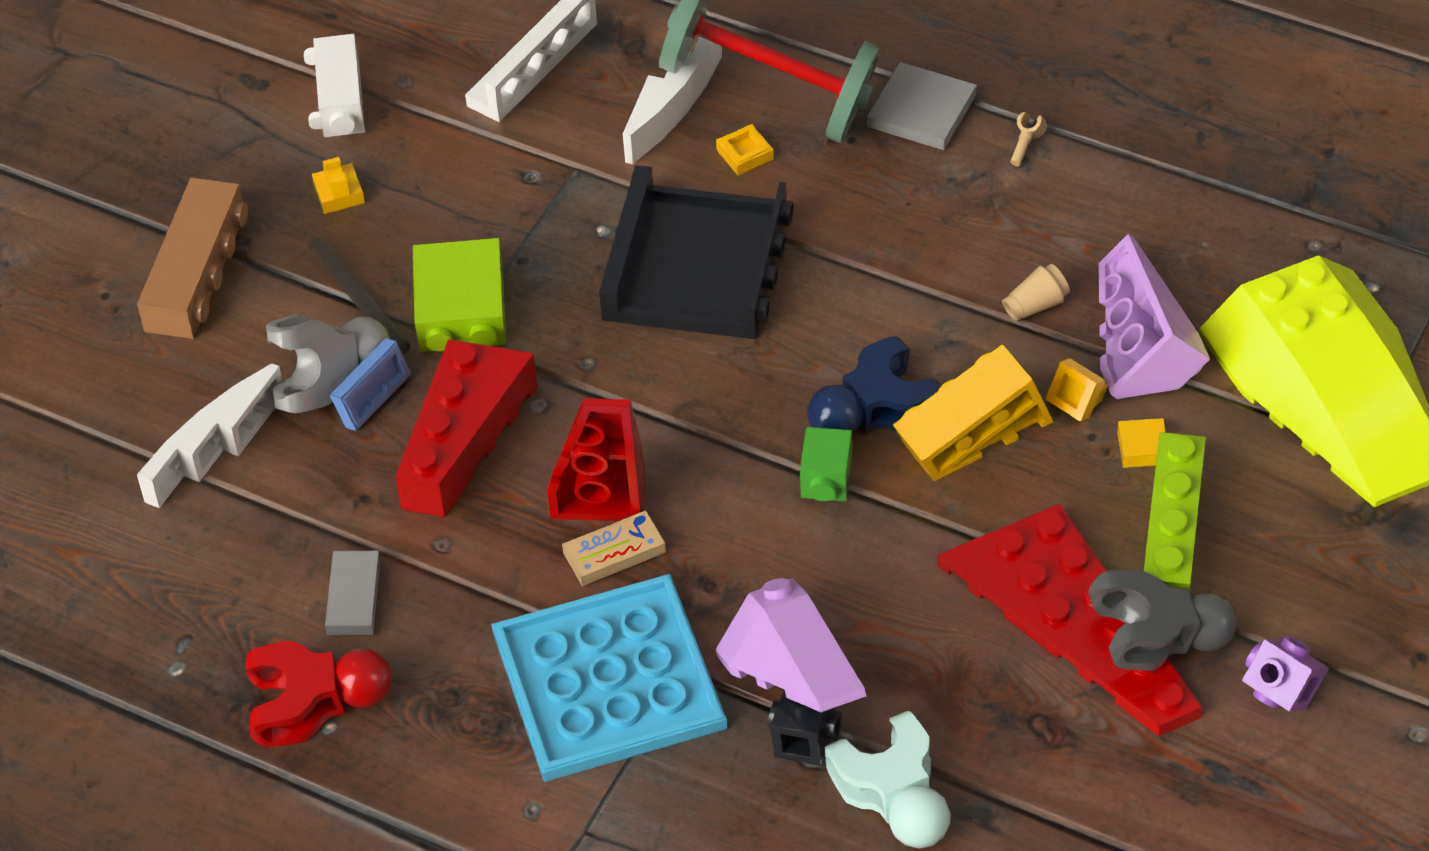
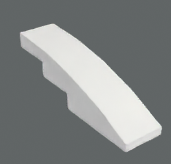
[623,37,722,164]
[137,363,283,508]

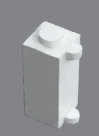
[304,34,365,137]

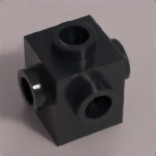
[769,690,842,766]

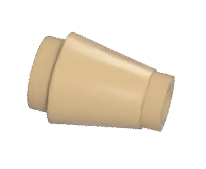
[1002,264,1070,322]

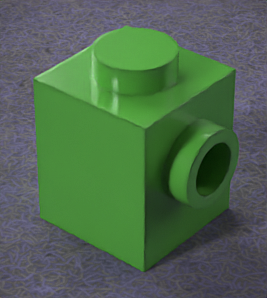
[800,427,852,502]

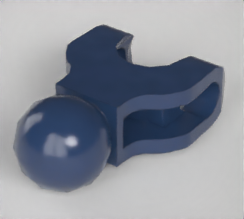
[807,336,942,435]

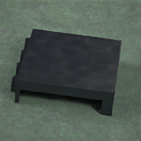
[599,165,794,339]

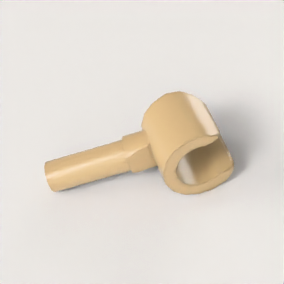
[1010,112,1047,166]

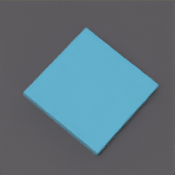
[491,574,728,782]

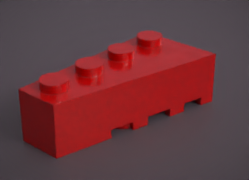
[395,339,538,517]

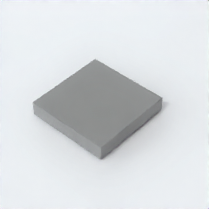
[867,62,977,150]

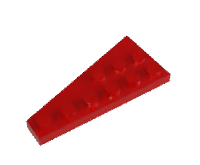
[937,504,1202,736]

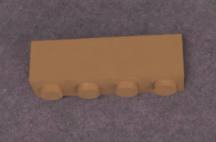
[137,178,248,339]

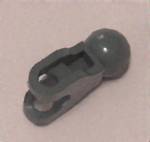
[1088,570,1238,671]

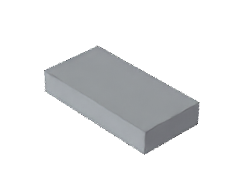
[325,550,381,636]

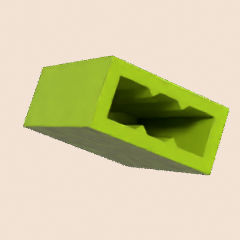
[413,238,507,352]

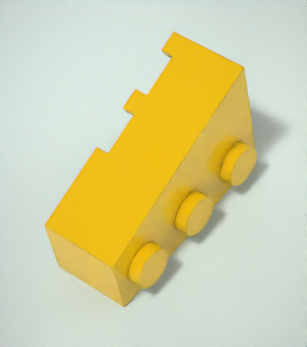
[893,344,1054,481]

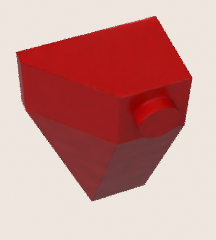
[547,398,646,521]

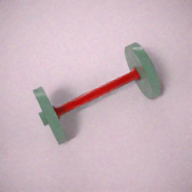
[659,0,882,144]

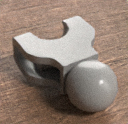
[266,314,390,413]

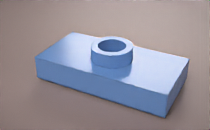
[330,338,412,431]

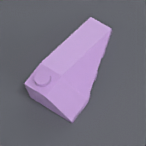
[1098,234,1210,399]
[716,578,866,712]

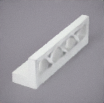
[465,0,597,122]

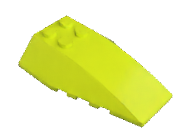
[1199,255,1429,507]

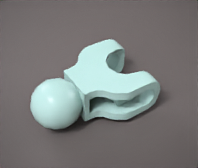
[825,711,951,849]

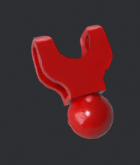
[245,641,392,747]

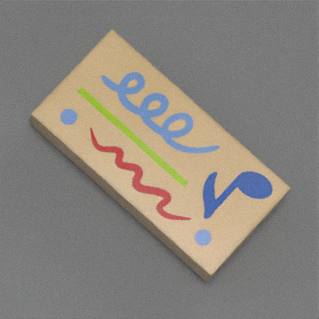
[562,511,666,587]

